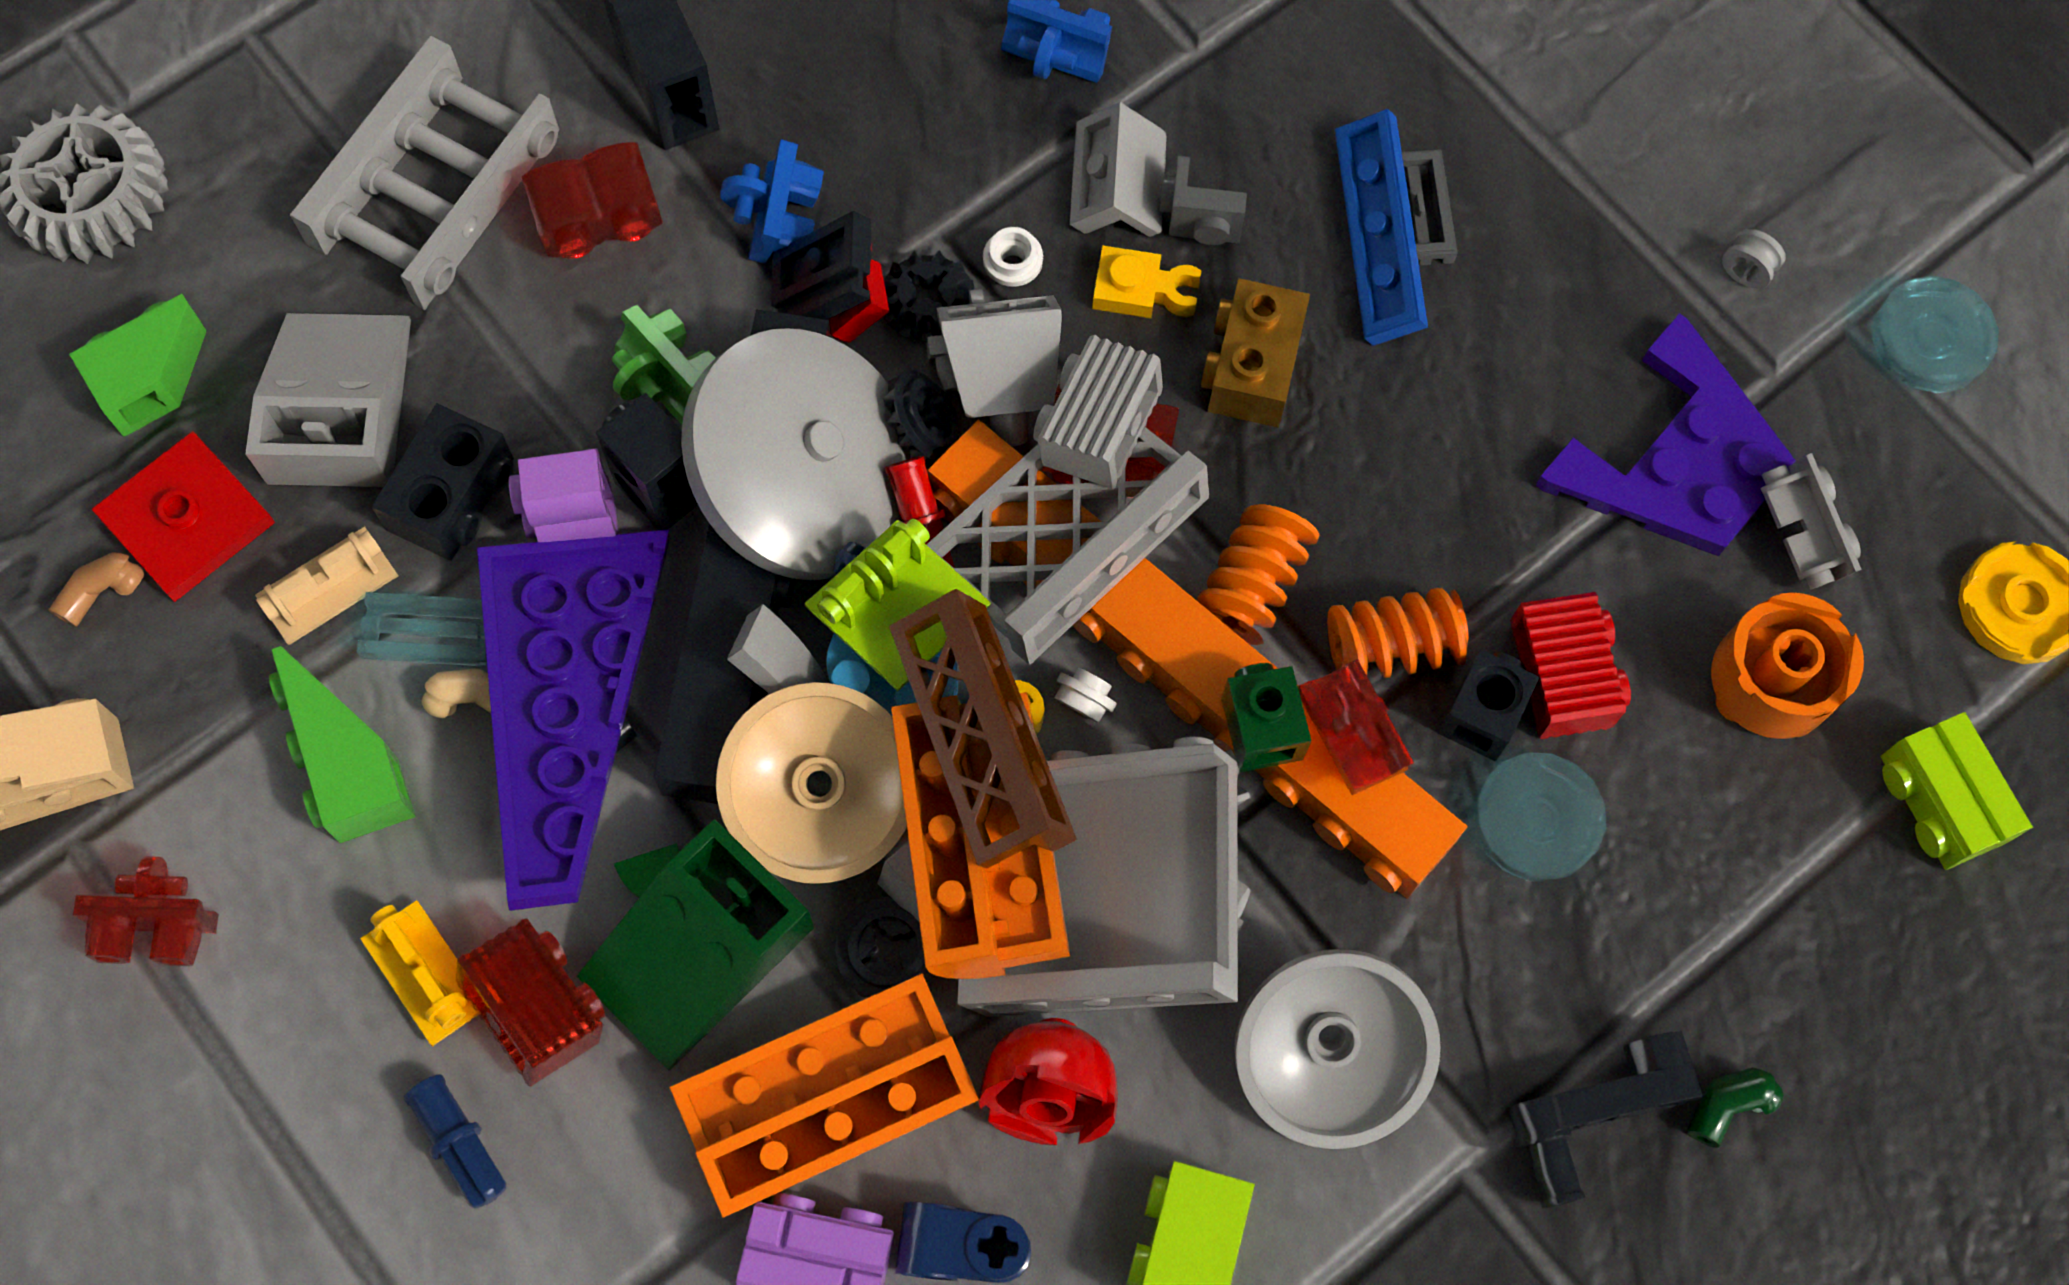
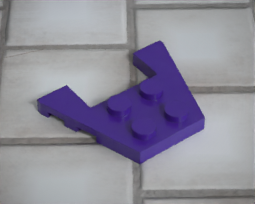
[1535,313,1796,556]

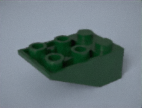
[576,819,814,1071]

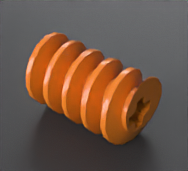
[1197,504,1320,645]
[1327,588,1468,683]

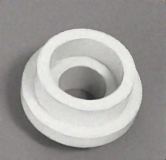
[983,227,1043,287]
[1054,668,1117,723]

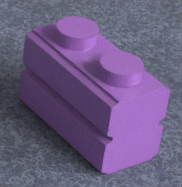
[736,1193,895,1285]

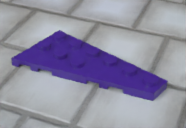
[477,530,669,911]

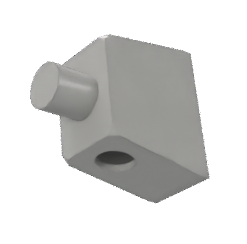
[936,295,1062,446]

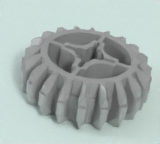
[0,103,169,264]

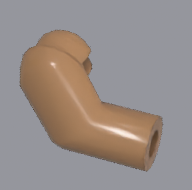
[48,552,144,627]

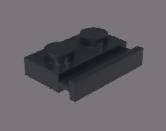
[771,211,872,320]

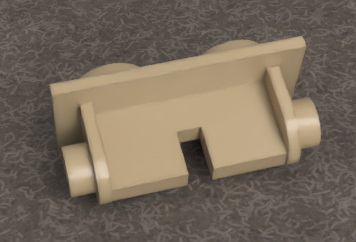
[255,526,398,645]

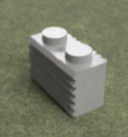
[1033,335,1163,489]

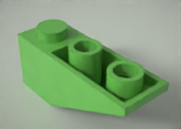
[269,646,416,843]

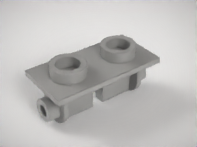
[1760,453,1862,590]

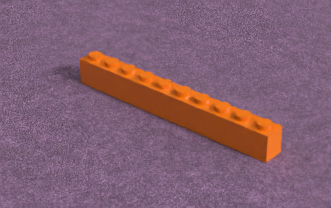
[928,419,1468,899]

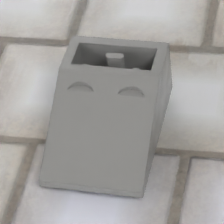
[245,313,411,487]

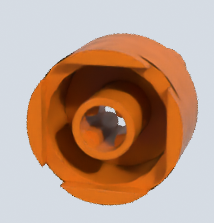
[1711,593,1864,739]

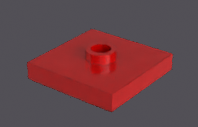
[92,431,276,602]

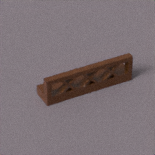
[889,589,1077,868]

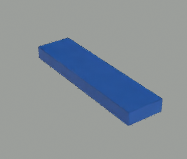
[1335,109,1428,346]

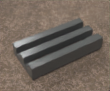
[1402,149,1458,266]

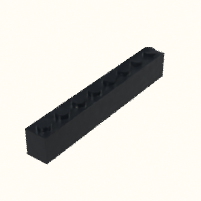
[654,309,831,804]

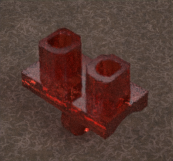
[1298,659,1414,796]
[73,856,219,966]

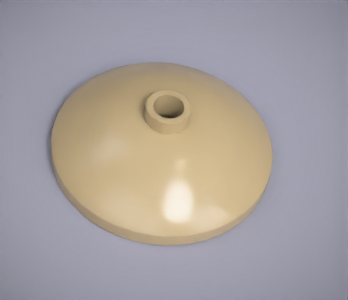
[716,683,907,884]

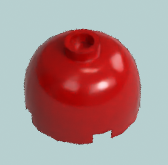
[978,1018,1118,1145]

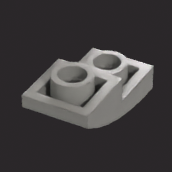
[727,604,829,696]

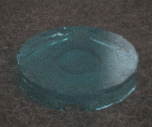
[1872,276,1999,393]
[1474,753,1606,882]

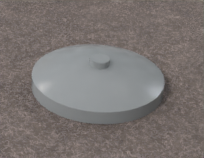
[681,328,911,580]

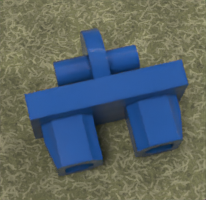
[1001,0,1113,83]
[720,139,824,264]

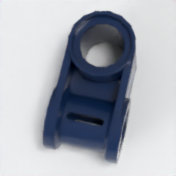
[895,1202,1032,1283]

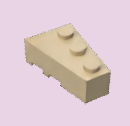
[0,698,134,830]

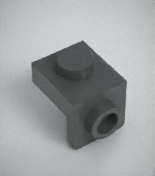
[1160,156,1247,245]

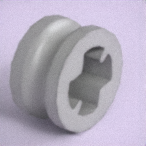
[1722,229,1785,289]

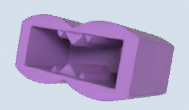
[509,448,619,543]

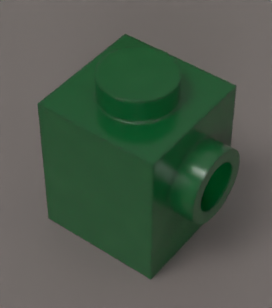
[1221,663,1312,773]

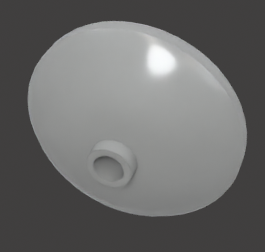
[1234,949,1441,1149]

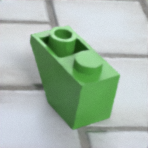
[69,294,207,437]

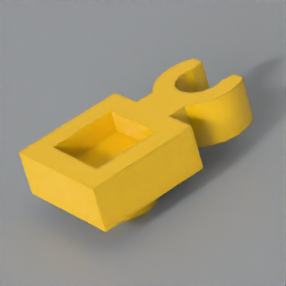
[1092,245,1202,318]

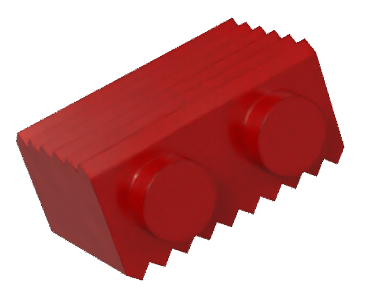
[1510,592,1631,739]

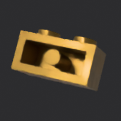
[1201,278,1310,428]

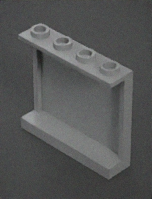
[958,737,1238,1017]

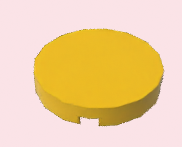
[1958,541,2069,664]

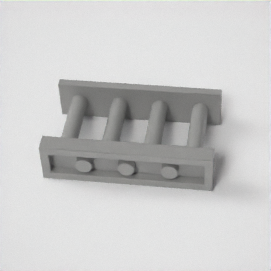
[290,36,559,310]

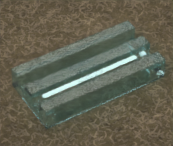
[356,592,487,667]

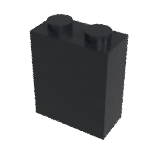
[604,0,720,151]

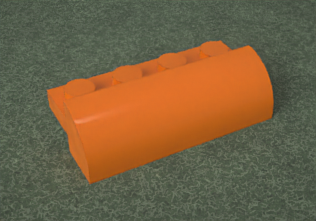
[891,692,1070,979]
[670,974,979,1218]

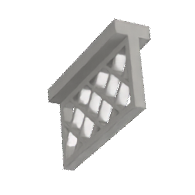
[927,426,1209,665]

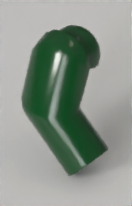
[1688,1067,1784,1148]

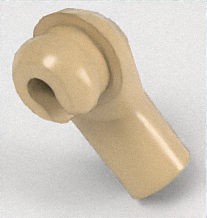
[421,668,491,718]

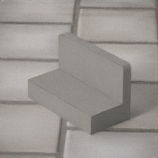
[1070,102,1166,237]

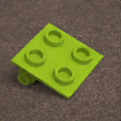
[805,518,991,691]

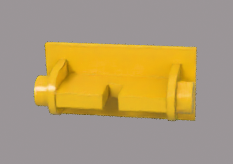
[360,900,489,1047]

